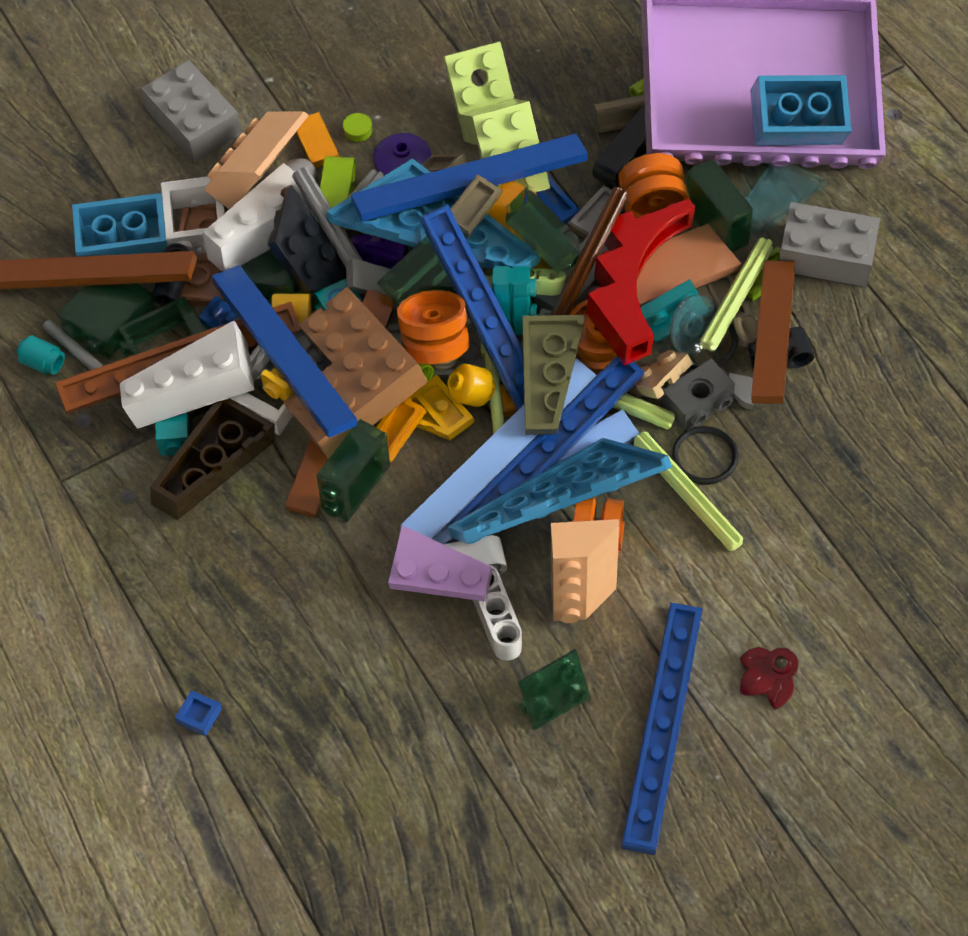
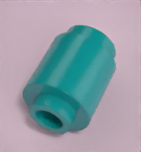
[16,335,65,375]

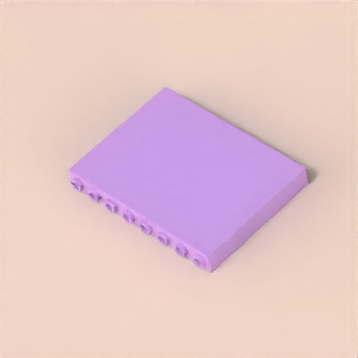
[641,0,886,169]

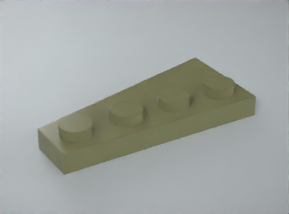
[522,315,585,435]

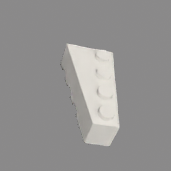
[203,163,318,272]
[120,321,254,429]

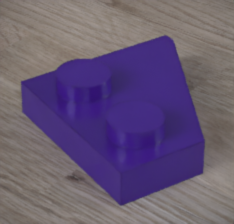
[351,234,409,271]

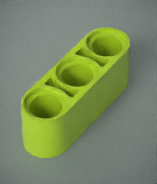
[318,156,356,231]

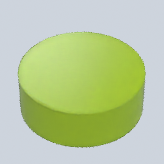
[343,113,372,142]

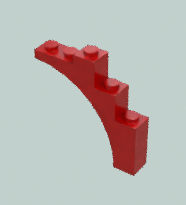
[586,198,695,365]

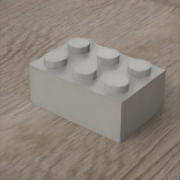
[141,60,242,163]
[779,202,880,287]

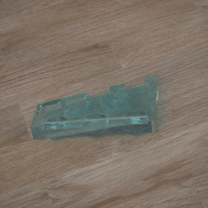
[732,163,828,236]

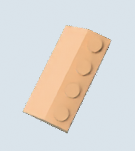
[204,111,309,209]
[551,519,619,623]

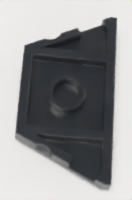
[267,185,347,293]

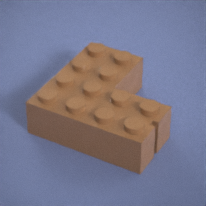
[283,287,428,460]

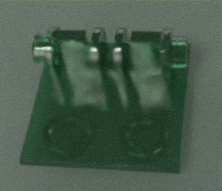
[518,649,591,730]

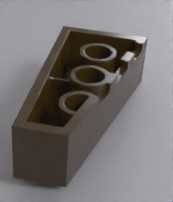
[150,398,275,520]

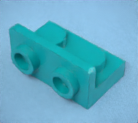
[641,279,709,342]

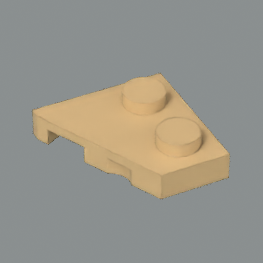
[629,350,692,399]

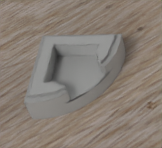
[729,373,754,411]

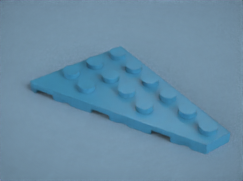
[447,438,672,544]

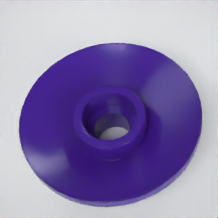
[373,133,431,176]

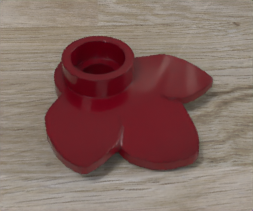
[740,647,799,710]

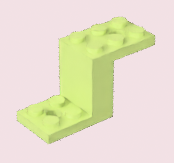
[443,41,550,192]

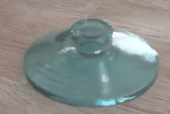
[670,294,716,356]

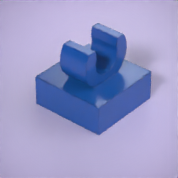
[196,295,238,330]
[175,690,222,737]

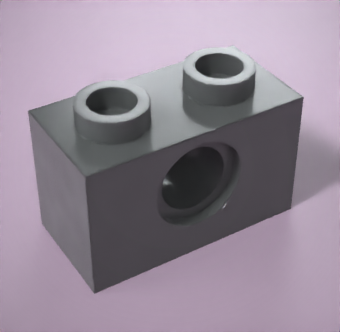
[661,358,735,432]

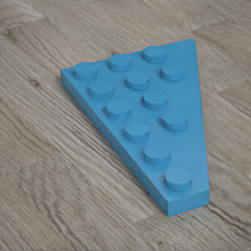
[326,159,541,270]

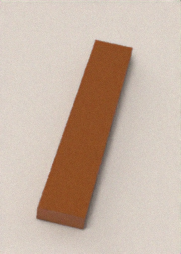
[751,261,795,404]

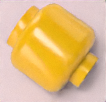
[448,364,496,407]

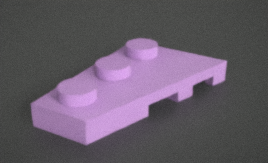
[388,525,492,602]

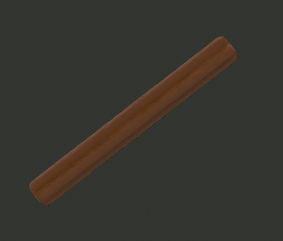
[550,187,628,315]

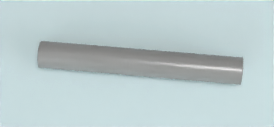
[42,320,104,370]

